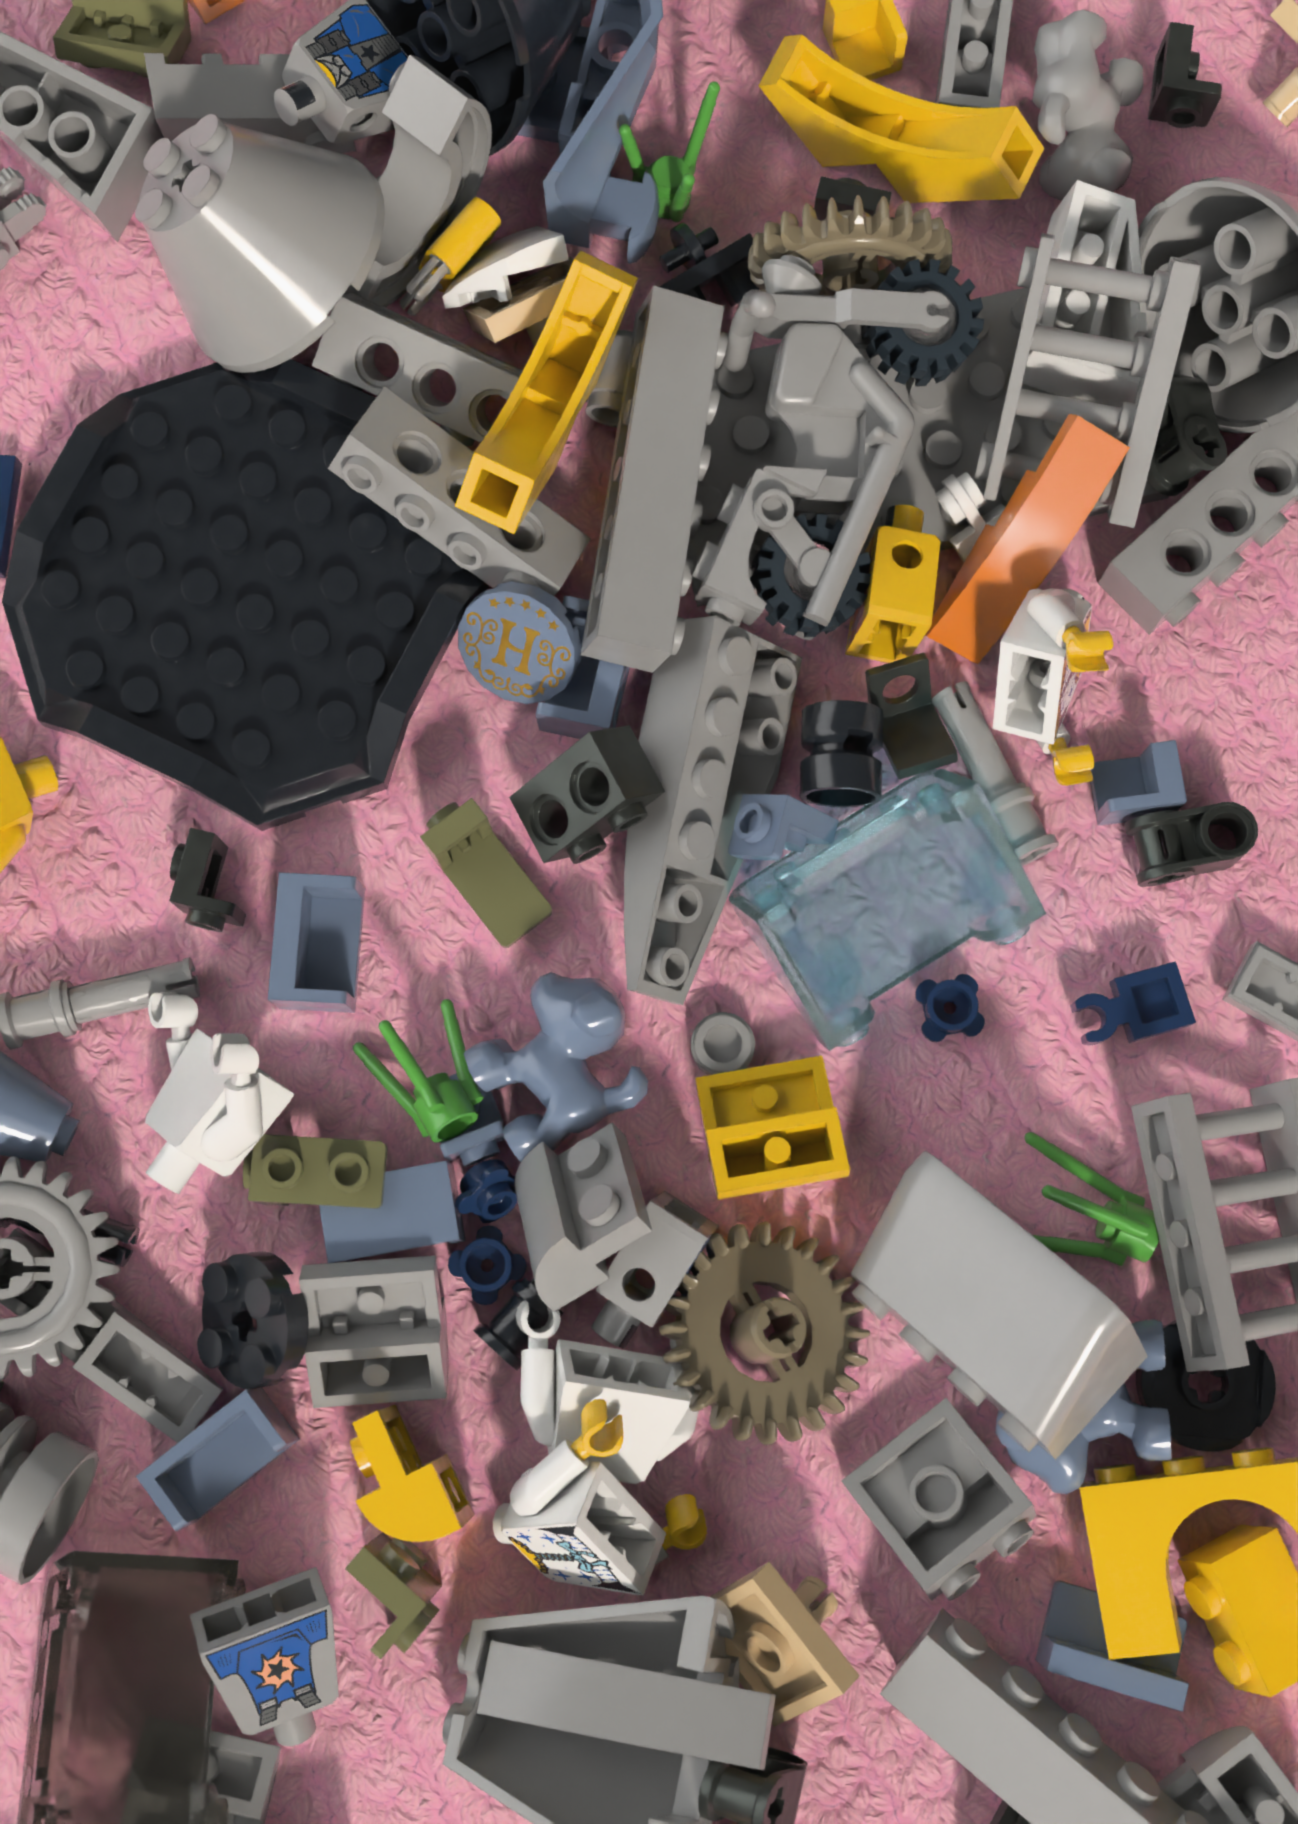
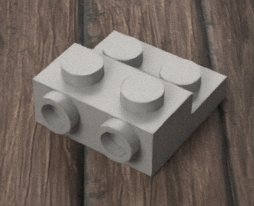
[841,1398,1037,1601]

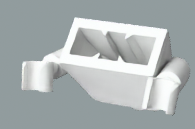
[145,992,295,1194]
[516,1300,699,1484]

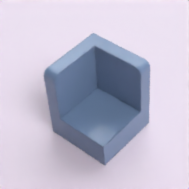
[1090,740,1187,826]

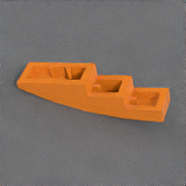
[925,414,1130,665]

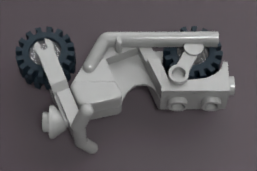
[691,255,984,640]

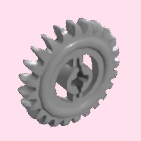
[0,1156,121,1381]

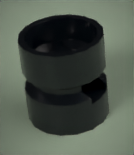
[799,700,884,807]

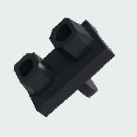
[659,223,759,308]

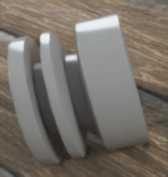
[0,1402,99,1585]

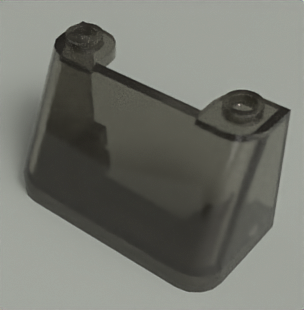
[17,1551,246,1824]

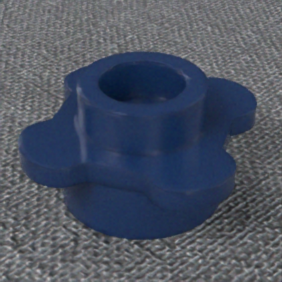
[915,974,985,1042]
[456,1159,517,1223]
[448,1226,527,1305]

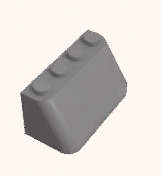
[851,1151,1148,1460]

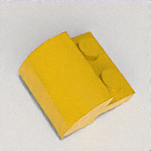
[695,1055,850,1200]
[350,1404,475,1542]

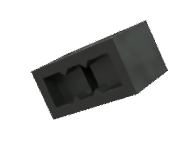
[509,725,665,864]

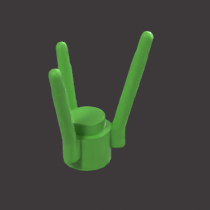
[619,81,720,222]
[353,999,483,1143]
[1024,1132,1159,1266]

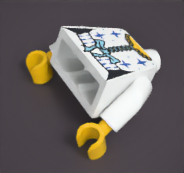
[993,588,1113,786]
[493,1399,707,1595]

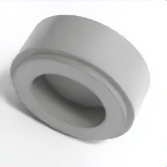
[691,1012,755,1075]

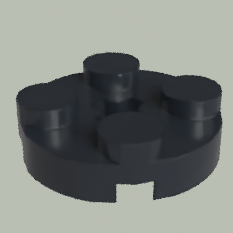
[197,1251,309,1389]
[1136,1320,1276,1452]

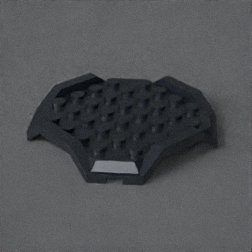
[2,359,490,831]

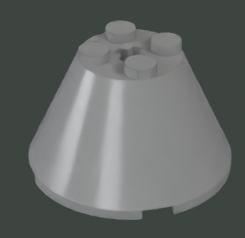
[135,114,385,373]
[1138,177,1298,433]

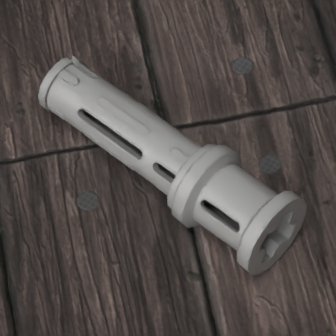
[931,682,1059,869]
[0,957,200,1050]

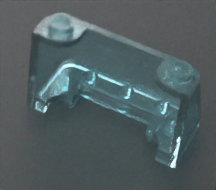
[729,768,1046,1051]

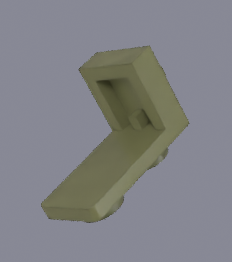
[420,798,553,948]
[243,1134,387,1209]

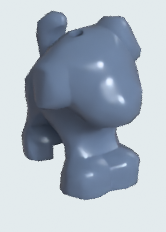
[464,972,648,1162]
[995,1319,1171,1494]

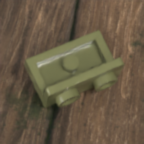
[53,0,192,78]
[345,1532,442,1660]

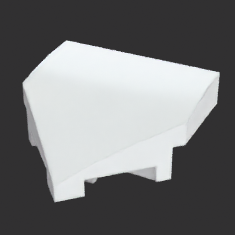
[442,226,569,309]

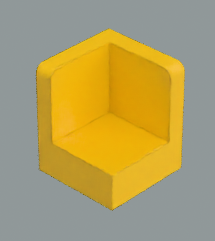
[822,0,907,80]

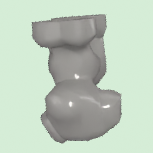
[1032,10,1143,201]

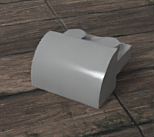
[515,1123,652,1312]
[299,1255,448,1408]
[1158,1726,1298,1824]

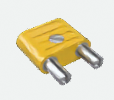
[399,197,501,316]

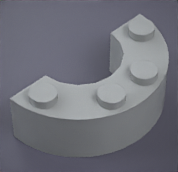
[344,55,492,308]

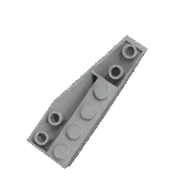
[624,615,802,1005]

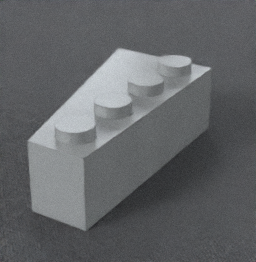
[0,31,164,242]

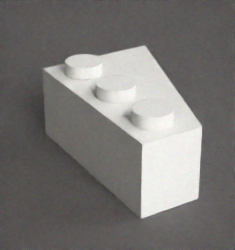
[1022,180,1147,407]

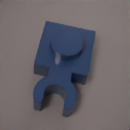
[1070,961,1196,1045]

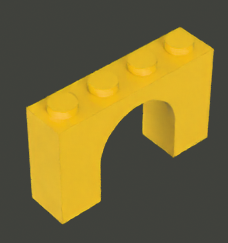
[1080,1447,1298,1659]

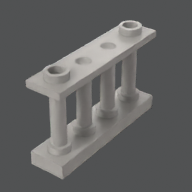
[974,233,1201,528]
[1131,1078,1298,1372]

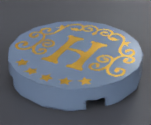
[458,581,582,704]

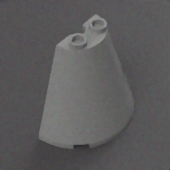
[442,1596,739,1824]

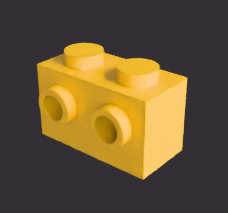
[1177,1525,1298,1697]

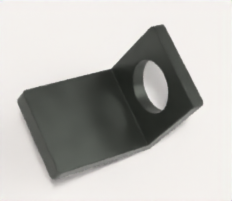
[865,653,958,779]

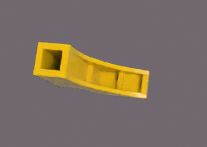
[758,34,1044,203]
[455,251,638,534]

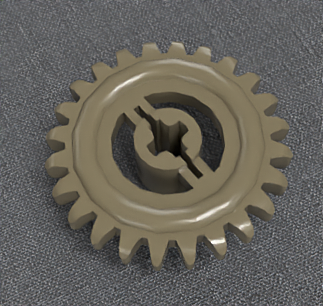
[748,195,953,296]
[659,1221,870,1445]

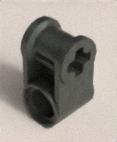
[1147,374,1227,497]
[1124,802,1258,887]
[698,1747,808,1824]

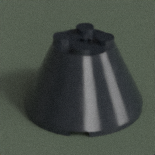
[366,0,591,156]

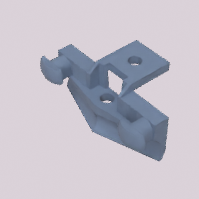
[517,0,663,264]

